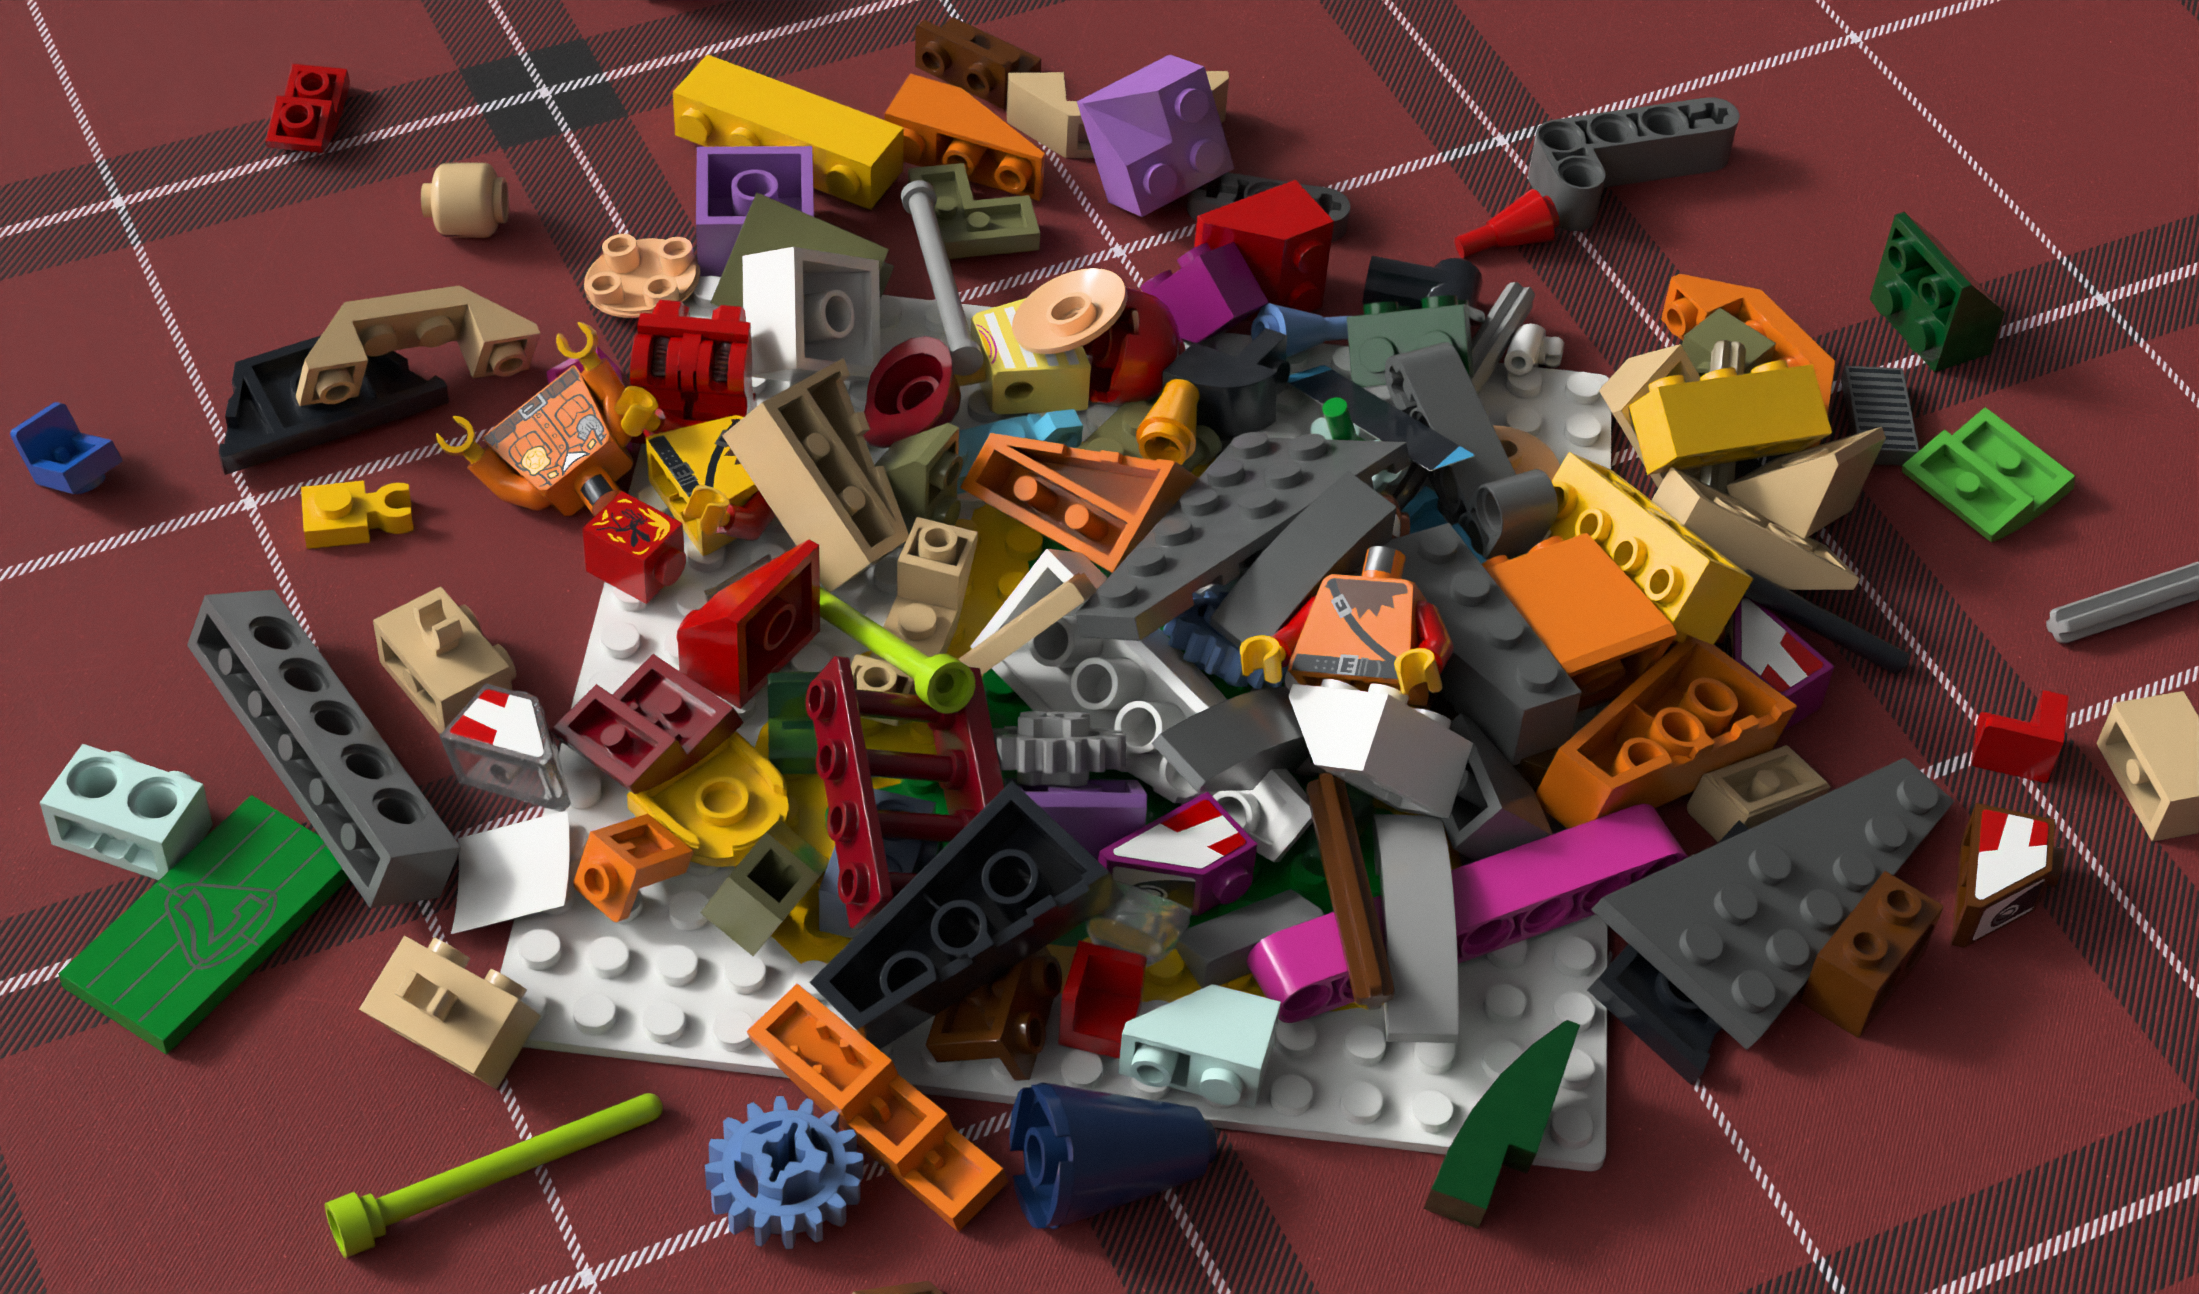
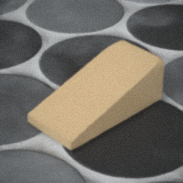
[1687,745,1831,842]

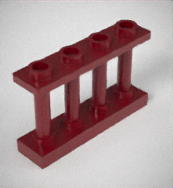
[806,656,1004,929]

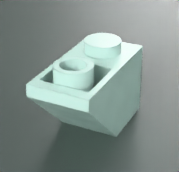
[1118,984,1281,1109]

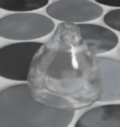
[1086,880,1192,968]

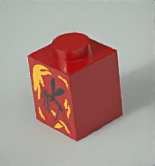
[582,491,686,604]

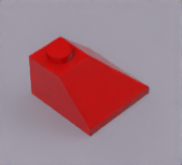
[676,539,820,709]

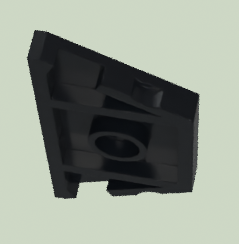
[218,335,449,475]

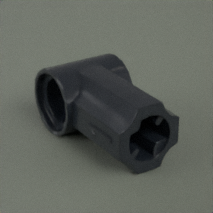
[1362,256,1483,327]

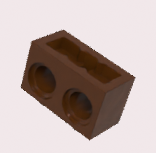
[1800,871,1944,1039]

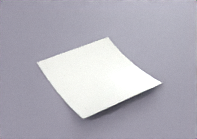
[451,810,570,934]

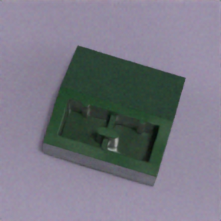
[1869,212,2005,373]

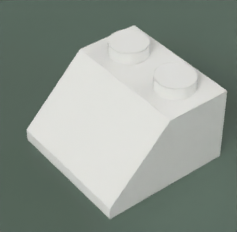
[743,247,881,381]

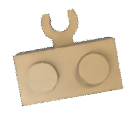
[373,586,516,743]
[359,936,541,1090]

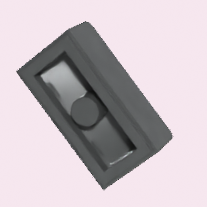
[1171,889,1325,989]

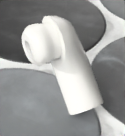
[1504,324,1564,375]

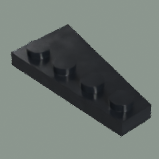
[1587,820,1749,1085]

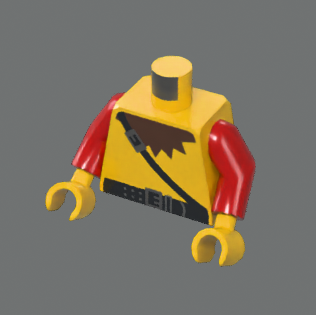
[614,386,776,556]

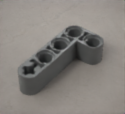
[1528,97,1740,231]
[1385,342,1558,560]

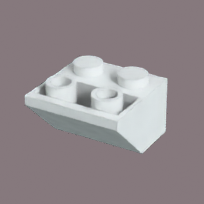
[1289,679,1473,819]

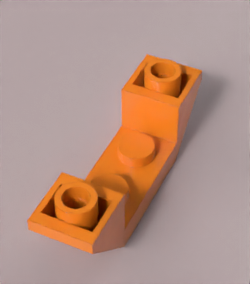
[1661,274,1835,453]

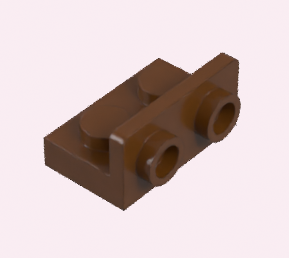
[915,17,1042,109]
[925,946,1062,1081]

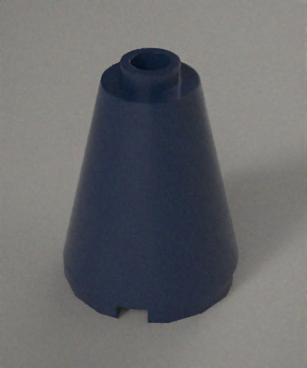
[1009,1082,1217,1229]

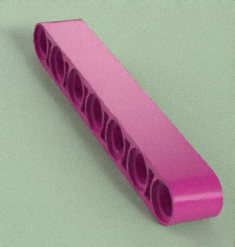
[1246,804,1688,1023]

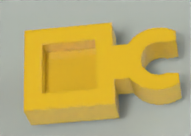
[301,481,414,549]

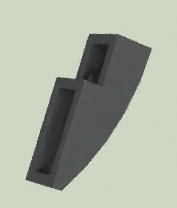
[1210,471,1397,649]
[1151,686,1310,792]

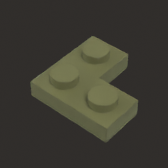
[908,163,1040,259]

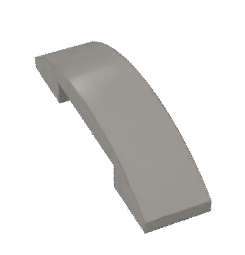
[1372,814,1459,1043]

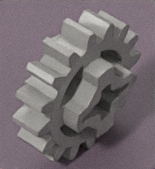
[992,711,1126,787]

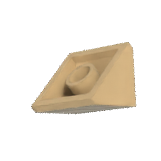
[1727,427,1886,539]

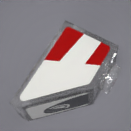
[439,683,571,812]

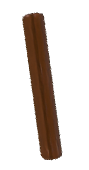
[1306,772,1395,1010]

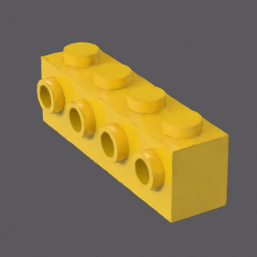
[673,54,904,210]
[1548,452,1753,645]

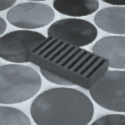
[1841,366,1919,466]

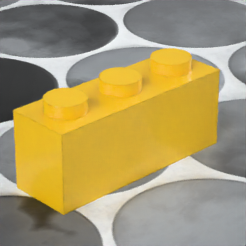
[1629,360,1832,475]

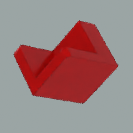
[1970,690,2069,783]
[1058,940,1147,1059]

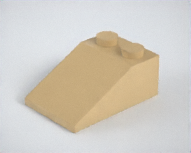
[1652,466,1860,590]

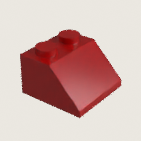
[1194,180,1334,321]

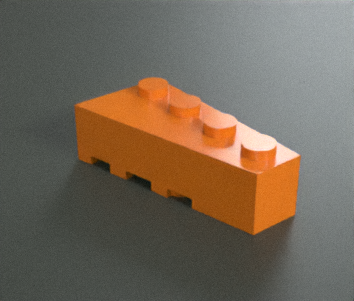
[1535,635,1797,829]

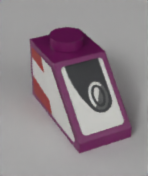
[1723,595,1834,732]
[1098,792,1257,916]

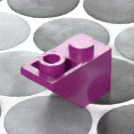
[1140,242,1269,343]

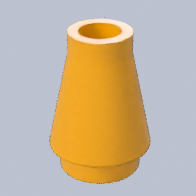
[1136,379,1200,465]

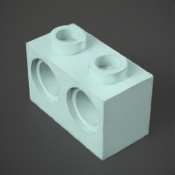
[40,744,213,880]

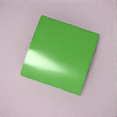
[1902,407,2075,542]

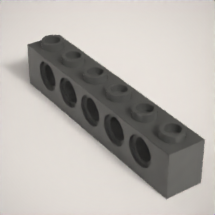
[187,590,461,908]

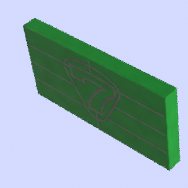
[58,795,349,1055]

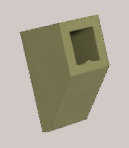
[875,423,963,544]
[700,820,829,957]

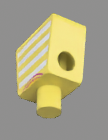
[954,298,1091,415]

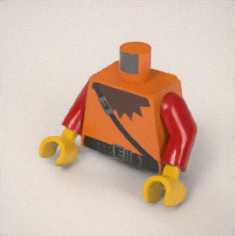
[1240,546,1454,706]

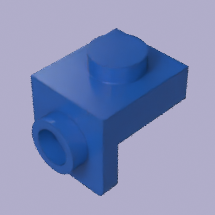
[10,402,123,494]

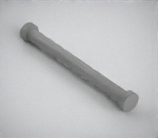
[901,180,984,376]

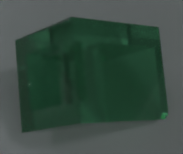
[767,672,820,774]

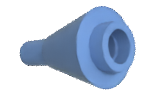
[1251,303,1349,358]

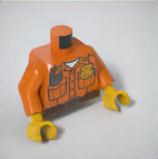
[436,322,633,517]

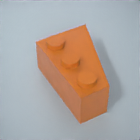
[960,433,1198,573]

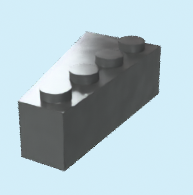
[1349,523,1582,765]

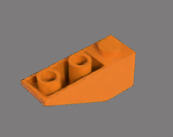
[884,73,1045,201]

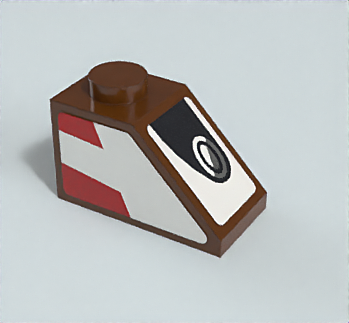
[1951,803,2064,948]

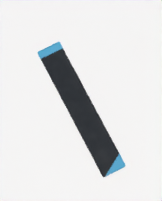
[1287,365,1475,471]

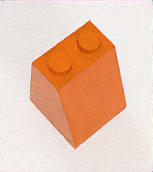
[1482,533,1677,712]

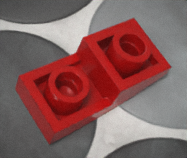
[265,64,350,153]

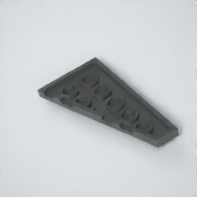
[1076,432,1410,641]
[1591,758,1954,1050]

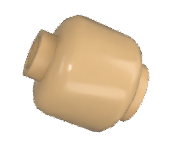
[421,163,509,238]

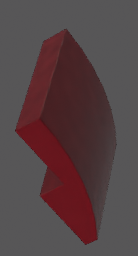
[550,654,744,794]

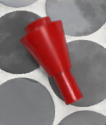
[1454,189,1559,258]

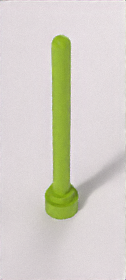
[820,587,975,714]
[325,1093,663,1258]

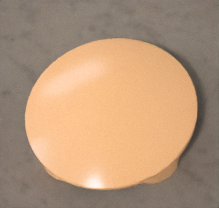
[584,234,700,318]

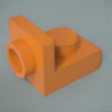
[573,813,694,922]

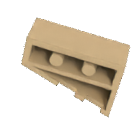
[722,358,909,593]

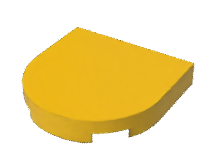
[627,731,790,867]

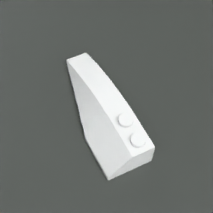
[970,549,1313,862]

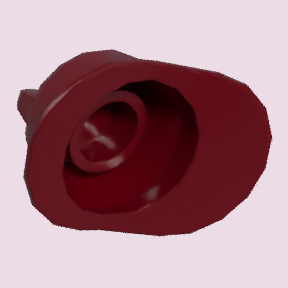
[863,336,961,449]

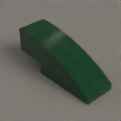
[1424,1020,1580,1229]

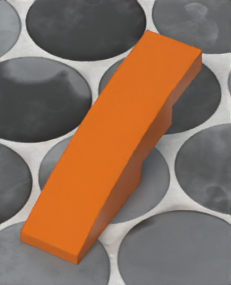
[746,984,1009,1232]

